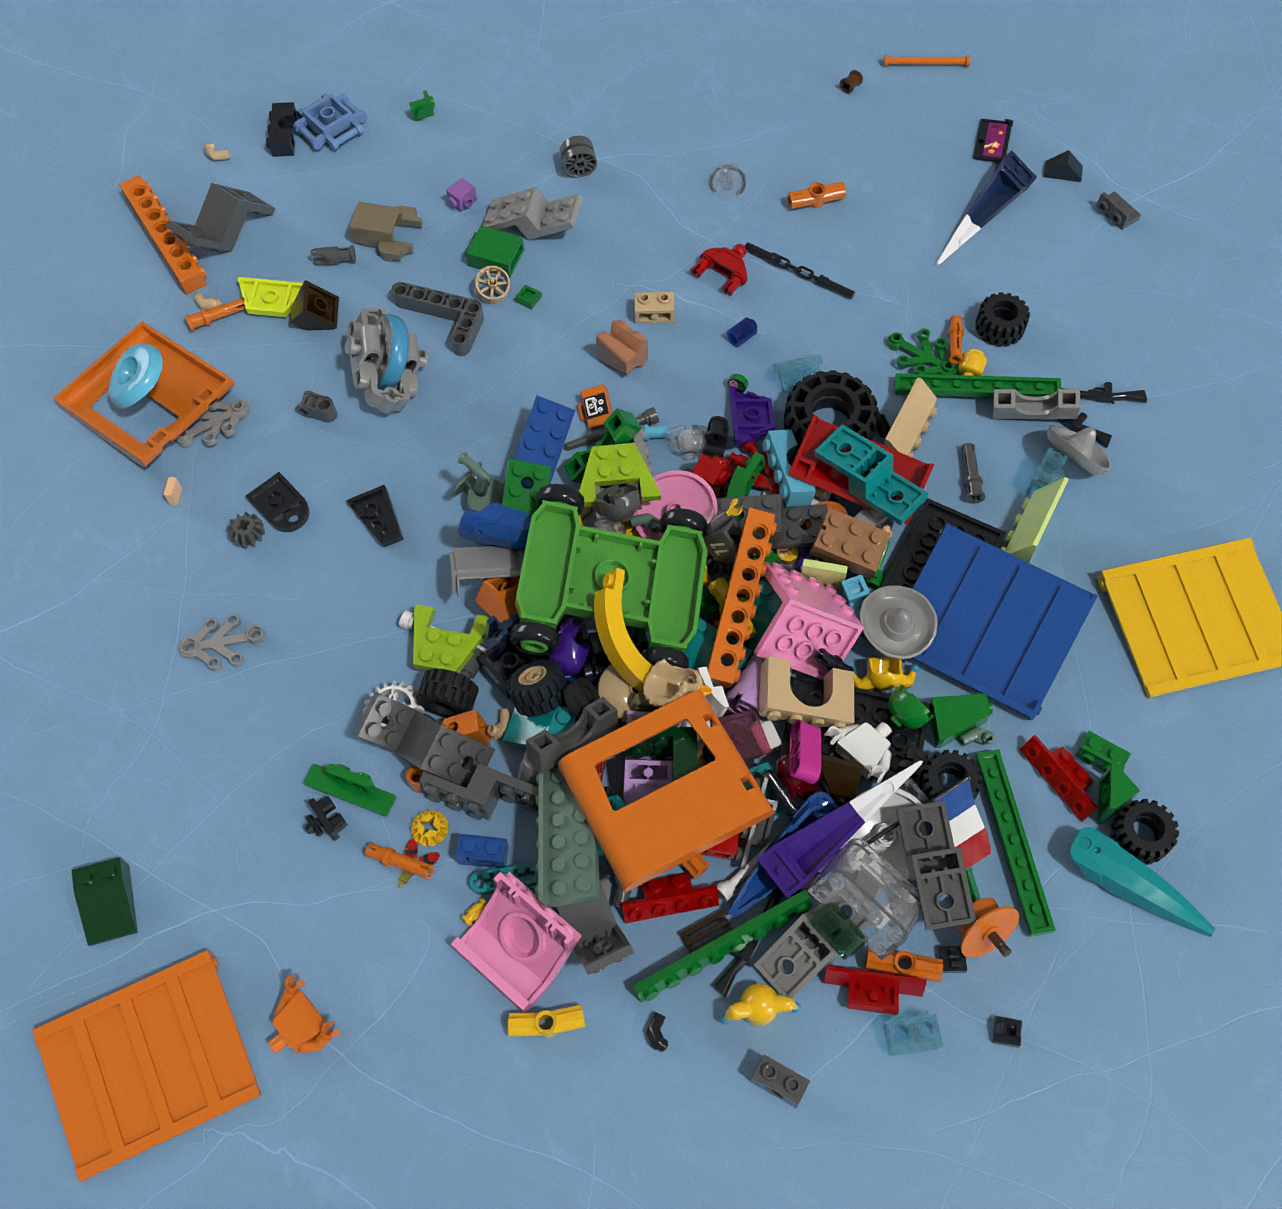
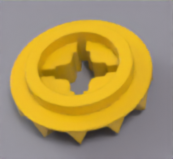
[410,809,449,846]

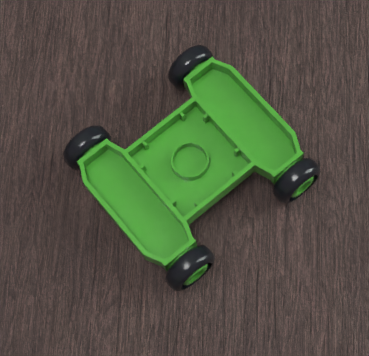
[510,484,708,669]

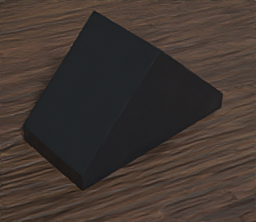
[1043,150,1083,182]

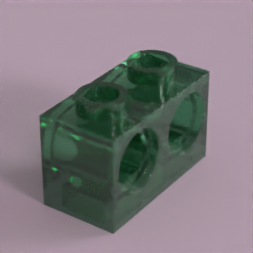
[809,902,869,960]

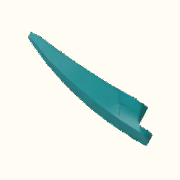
[1069,827,1215,937]

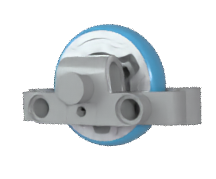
[345,307,428,414]

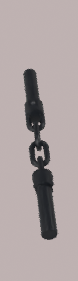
[745,242,855,299]

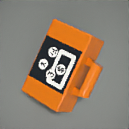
[577,384,613,430]

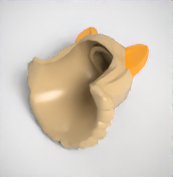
[643,659,713,707]

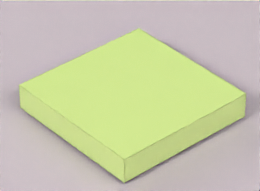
[801,559,848,593]

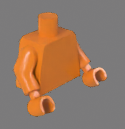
[267,974,341,1054]

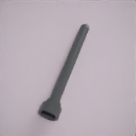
[564,407,659,450]

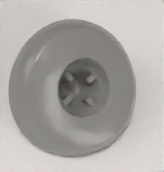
[1047,425,1111,475]
[860,585,938,659]

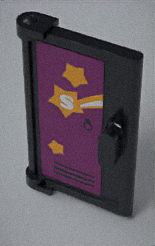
[973,119,1014,164]

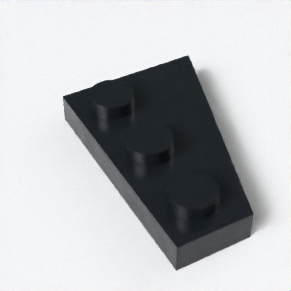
[346,484,404,547]

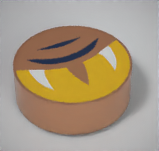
[777,548,798,565]

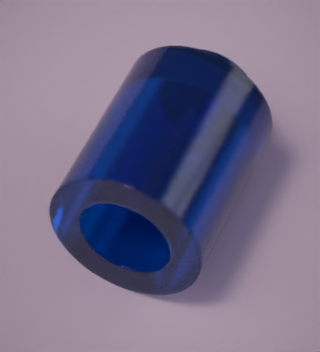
[726,317,758,347]

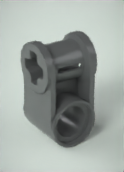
[295,390,338,423]

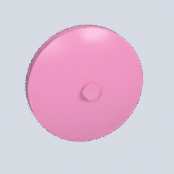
[633,470,718,541]

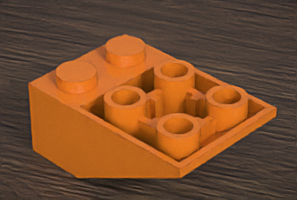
[475,577,520,634]

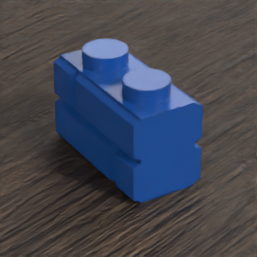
[456,834,509,868]

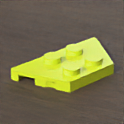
[238,277,303,317]

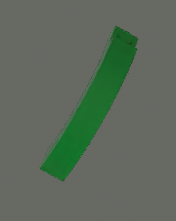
[727,452,781,577]

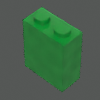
[465,225,525,278]

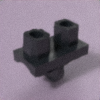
[305,796,348,841]

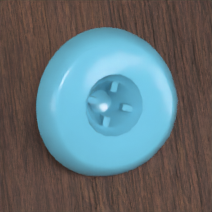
[108,343,163,409]

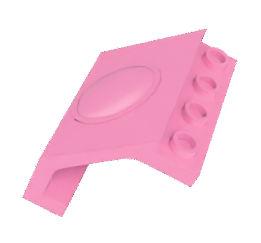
[451,872,582,1013]

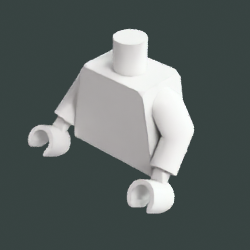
[824,722,892,783]

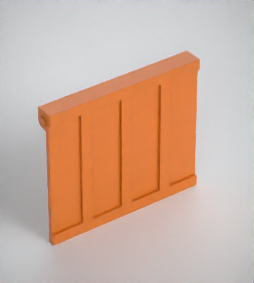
[32,950,262,1182]

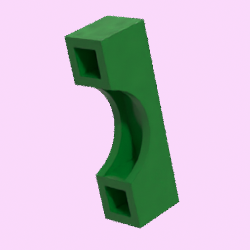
[563,408,642,483]

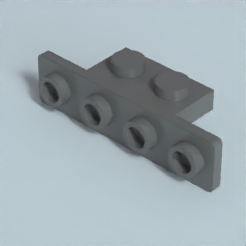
[732,771,778,869]

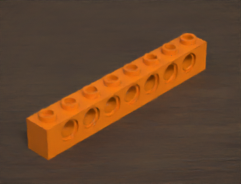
[119,175,207,295]
[707,507,777,688]

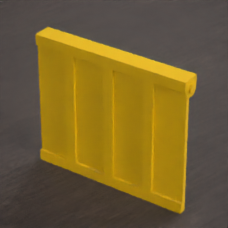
[1097,537,1282,699]

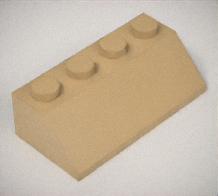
[884,377,938,458]

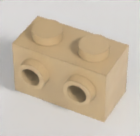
[635,291,674,324]

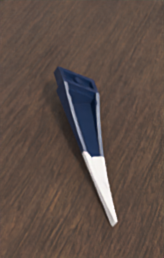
[935,150,1037,266]

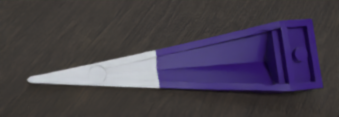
[757,761,922,898]

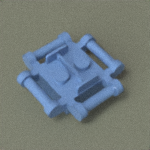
[293,93,367,151]

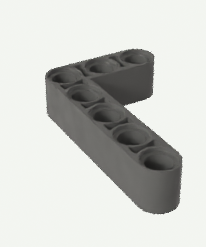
[391,282,484,356]

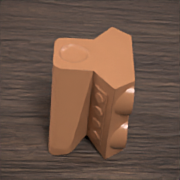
[596,320,648,374]

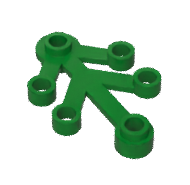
[887,328,958,375]

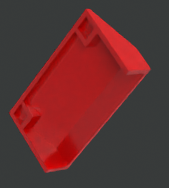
[788,415,934,525]

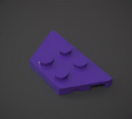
[729,386,775,446]

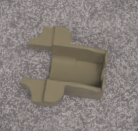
[349,202,423,262]

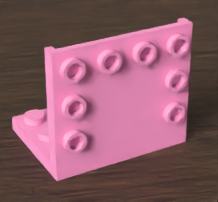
[754,561,864,680]

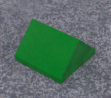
[1097,763,1140,824]

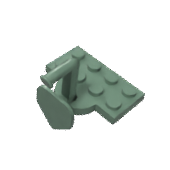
[451,452,505,547]

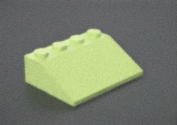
[1001,477,1069,563]

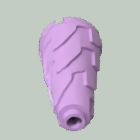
[725,653,766,722]

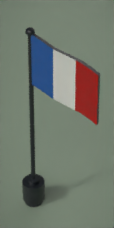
[791,773,991,896]

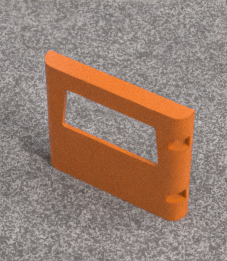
[53,321,235,467]
[558,690,775,893]

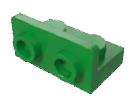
[1075,731,1131,773]

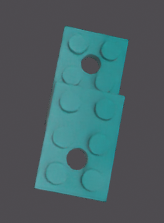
[814,424,928,526]

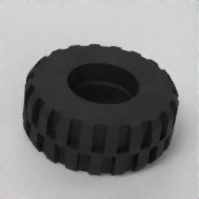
[784,370,879,450]

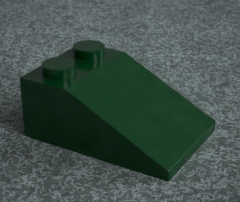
[71,857,138,946]

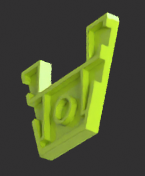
[579,443,661,507]
[413,604,491,673]

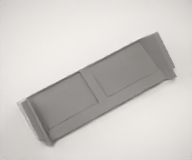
[449,546,525,597]

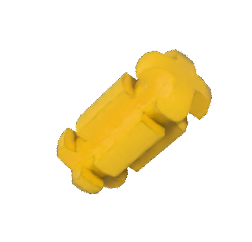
[462,898,488,926]

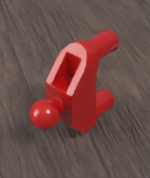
[691,244,748,296]

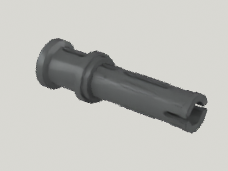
[961,443,985,504]

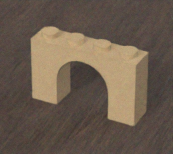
[759,656,854,728]

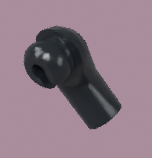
[646,1012,668,1052]

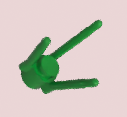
[863,541,898,590]

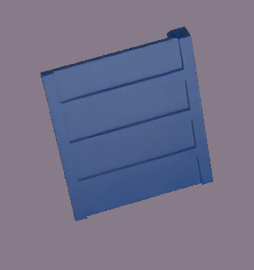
[911,523,1098,720]

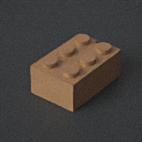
[809,508,891,579]

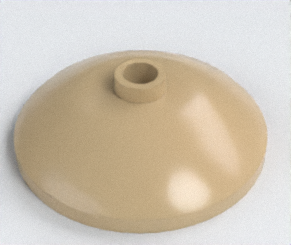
[597,664,644,723]

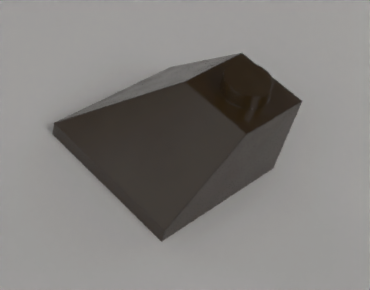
[290,280,339,331]
[817,754,863,806]

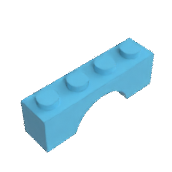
[763,430,816,507]

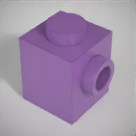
[446,178,477,212]

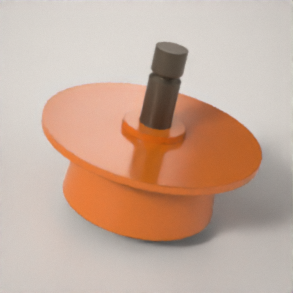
[955,897,1019,958]

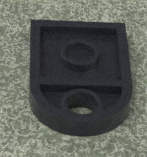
[246,472,310,532]

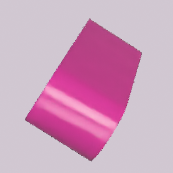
[789,720,821,784]

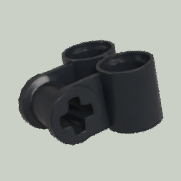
[703,416,729,458]

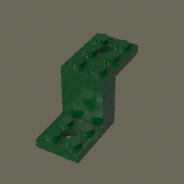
[625,727,747,790]

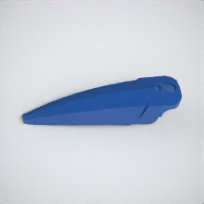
[458,503,532,550]
[728,791,839,918]

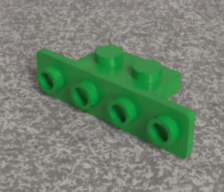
[304,763,396,817]

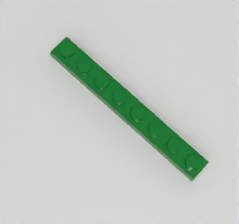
[895,373,1061,398]
[975,749,1056,937]
[633,889,812,1003]

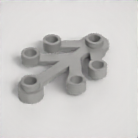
[176,400,250,447]
[179,614,266,672]

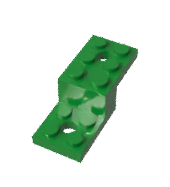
[493,459,551,546]

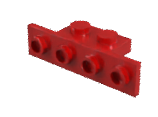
[1019,735,1099,822]
[622,873,719,924]
[823,965,927,1015]

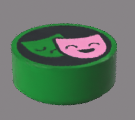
[727,374,749,393]

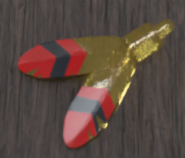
[398,839,440,888]

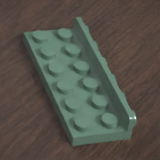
[535,765,599,908]

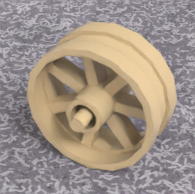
[475,266,510,304]

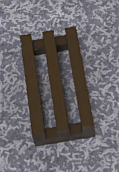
[680,910,733,953]

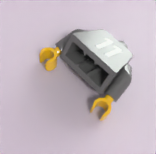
[703,499,766,564]

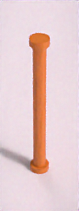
[884,55,970,67]

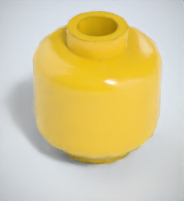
[958,349,987,376]

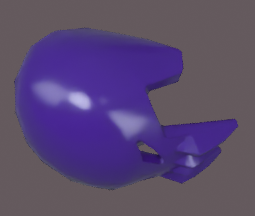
[547,618,591,676]

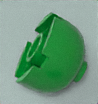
[888,684,934,729]

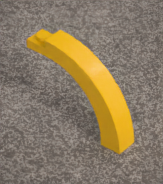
[594,568,653,694]

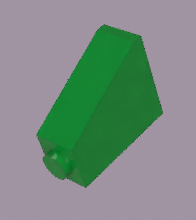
[930,693,993,748]

